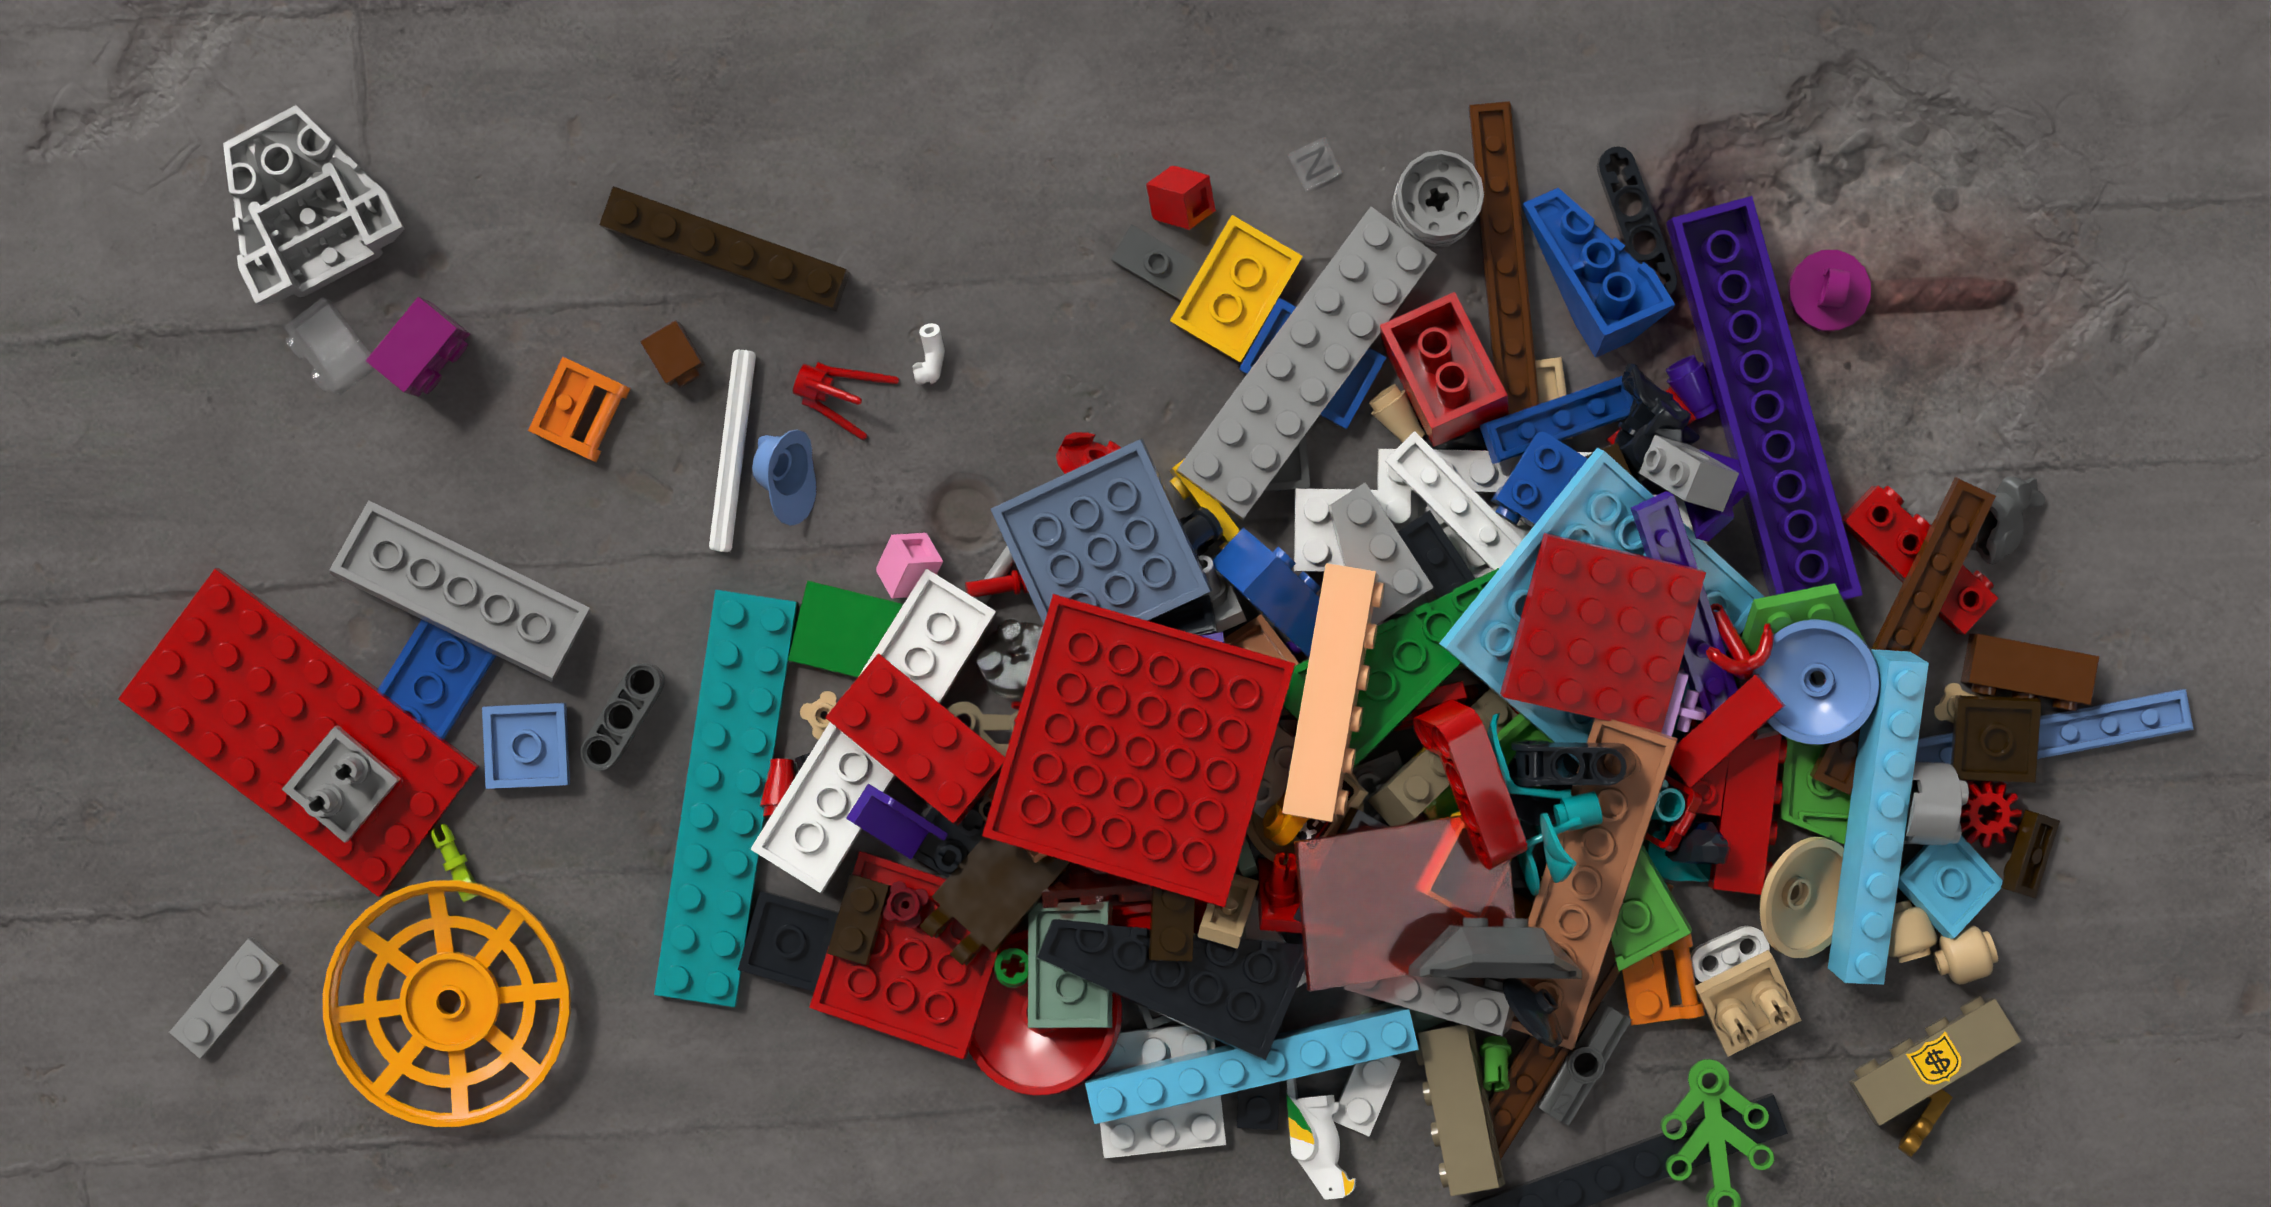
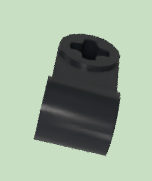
[1180,507,1223,558]

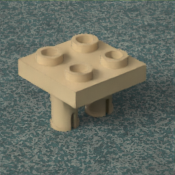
[1694,950,1802,1057]

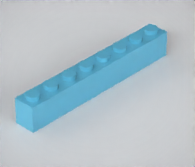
[1828,649,1929,985]
[1085,1006,1419,1124]

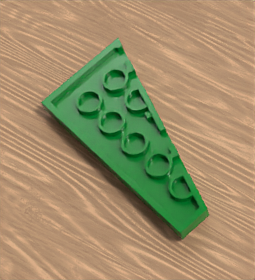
[1284,568,1499,769]

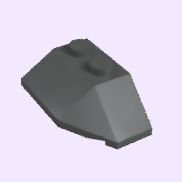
[1408,918,1582,979]

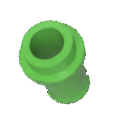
[1479,1036,1512,1092]

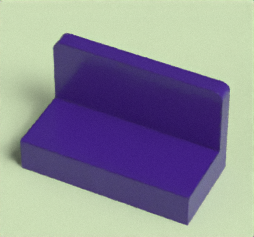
[846,783,948,859]

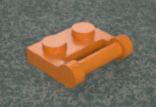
[528,356,631,462]
[1622,933,1705,1026]

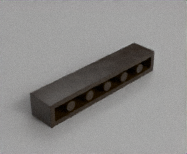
[599,186,850,312]

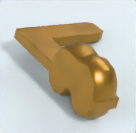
[1898,1089,1953,1157]

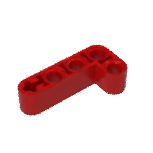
[1413,699,1527,870]

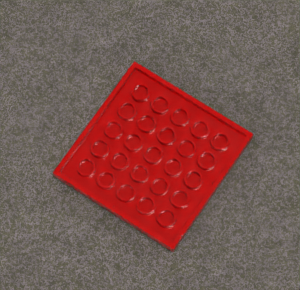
[982,594,1296,907]

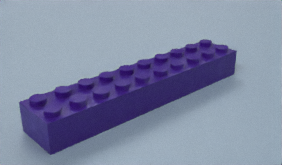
[1666,196,1863,600]

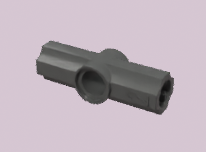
[1537,1001,1632,1126]

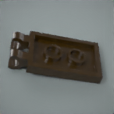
[920,837,1072,966]

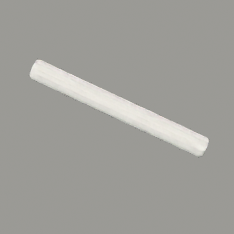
[709,349,756,552]

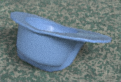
[752,429,816,526]

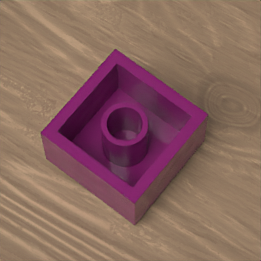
[365,297,470,397]

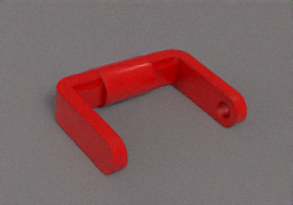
[1644,775,1702,852]

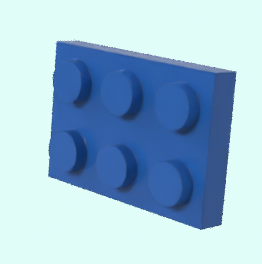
[1239,298,1387,430]

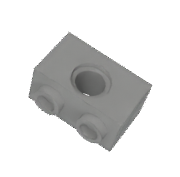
[1639,435,1739,512]

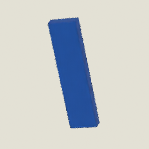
[1479,376,1634,464]

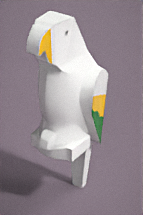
[1286,1078,1356,1200]

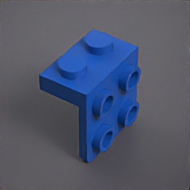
[1491,432,1588,528]

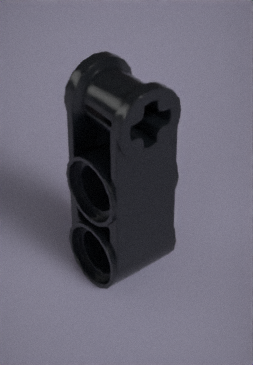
[1511,740,1636,786]

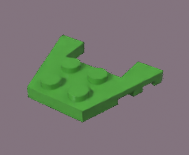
[1733,583,1868,684]
[1778,736,1852,845]

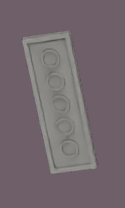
[329,500,590,682]

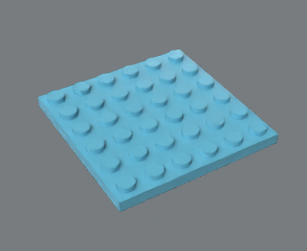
[1439,448,1764,765]

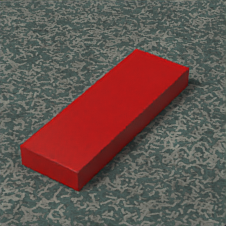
[1670,674,1786,788]

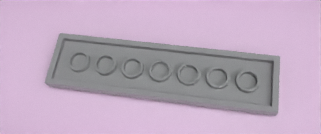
[1176,207,1437,520]

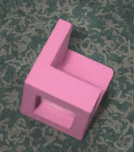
[876,533,943,599]

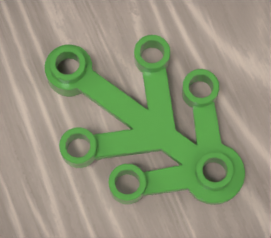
[1660,1059,1774,1207]

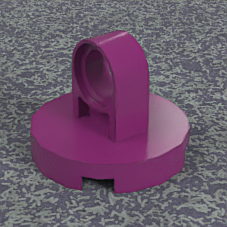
[1788,250,1871,331]

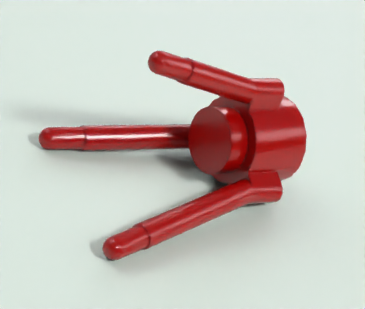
[793,362,899,440]

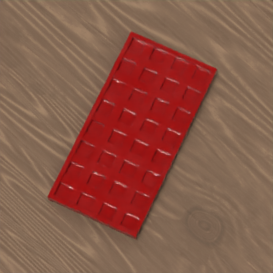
[118,568,479,897]

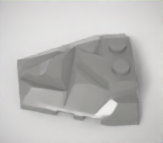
[223,105,405,306]

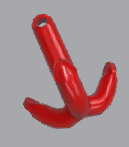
[1706,603,1774,680]

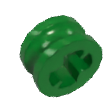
[994,948,1028,988]

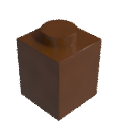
[640,320,705,388]

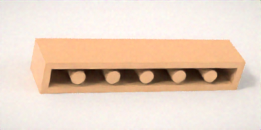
[1282,563,1385,823]

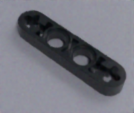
[1597,146,1677,295]

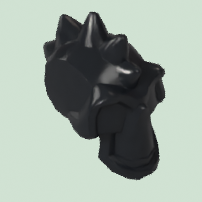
[1615,364,1700,485]

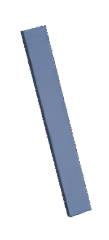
[1915,689,2194,764]

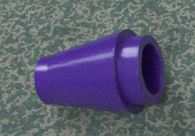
[1665,355,1718,419]

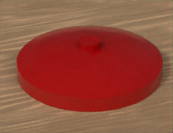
[969,931,1122,1095]

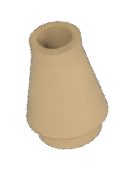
[1369,384,1425,443]

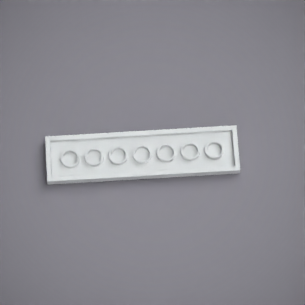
[751,569,997,893]

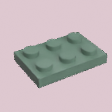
[1028,902,1113,1028]

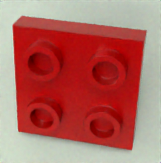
[1256,852,1344,936]

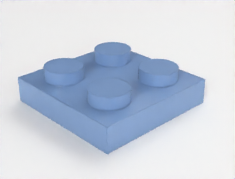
[482,703,570,789]

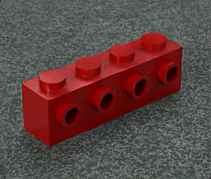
[1842,485,1999,634]
[1708,734,1787,895]

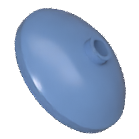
[1753,619,1879,744]

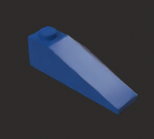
[1522,188,1675,358]

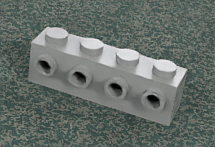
[1344,941,1514,1036]

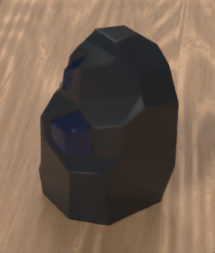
[1665,821,1730,864]

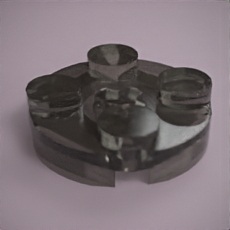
[977,619,1043,698]

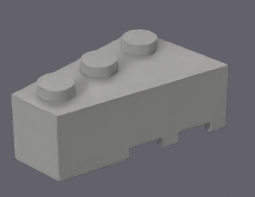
[1328,482,1434,624]

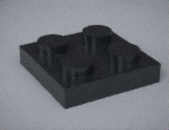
[738,890,839,992]

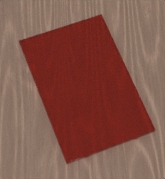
[1294,815,1515,991]

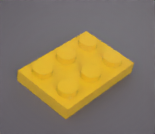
[1170,215,1303,363]

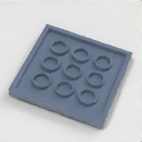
[991,439,1212,624]

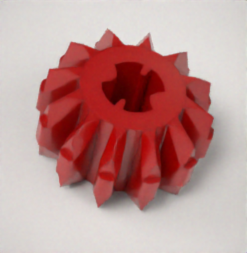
[1960,781,2022,848]

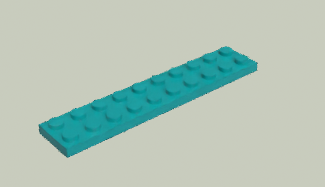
[654,589,798,1007]

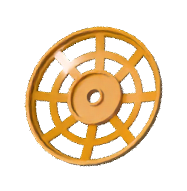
[322,880,571,1127]

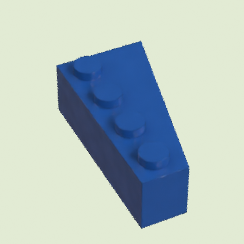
[1212,527,1321,658]

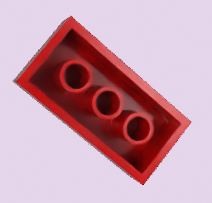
[825,653,1005,826]

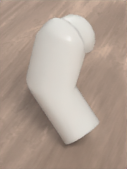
[912,323,945,385]

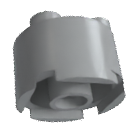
[1904,761,1969,845]

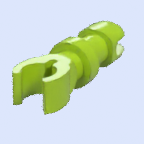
[431,824,478,902]

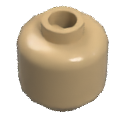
[1888,900,1937,963]
[1933,925,1998,985]

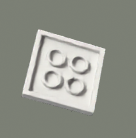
[1095,1024,1226,1158]

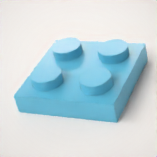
[1898,835,2003,939]

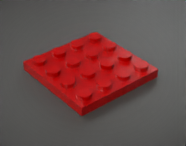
[1500,533,1706,733]
[809,851,1003,1059]

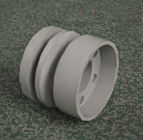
[1391,150,1484,248]

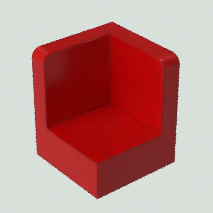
[1146,166,1216,230]

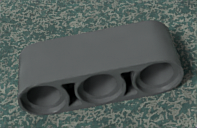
[580,663,665,771]

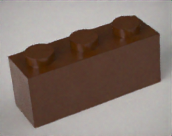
[1961,634,2100,711]

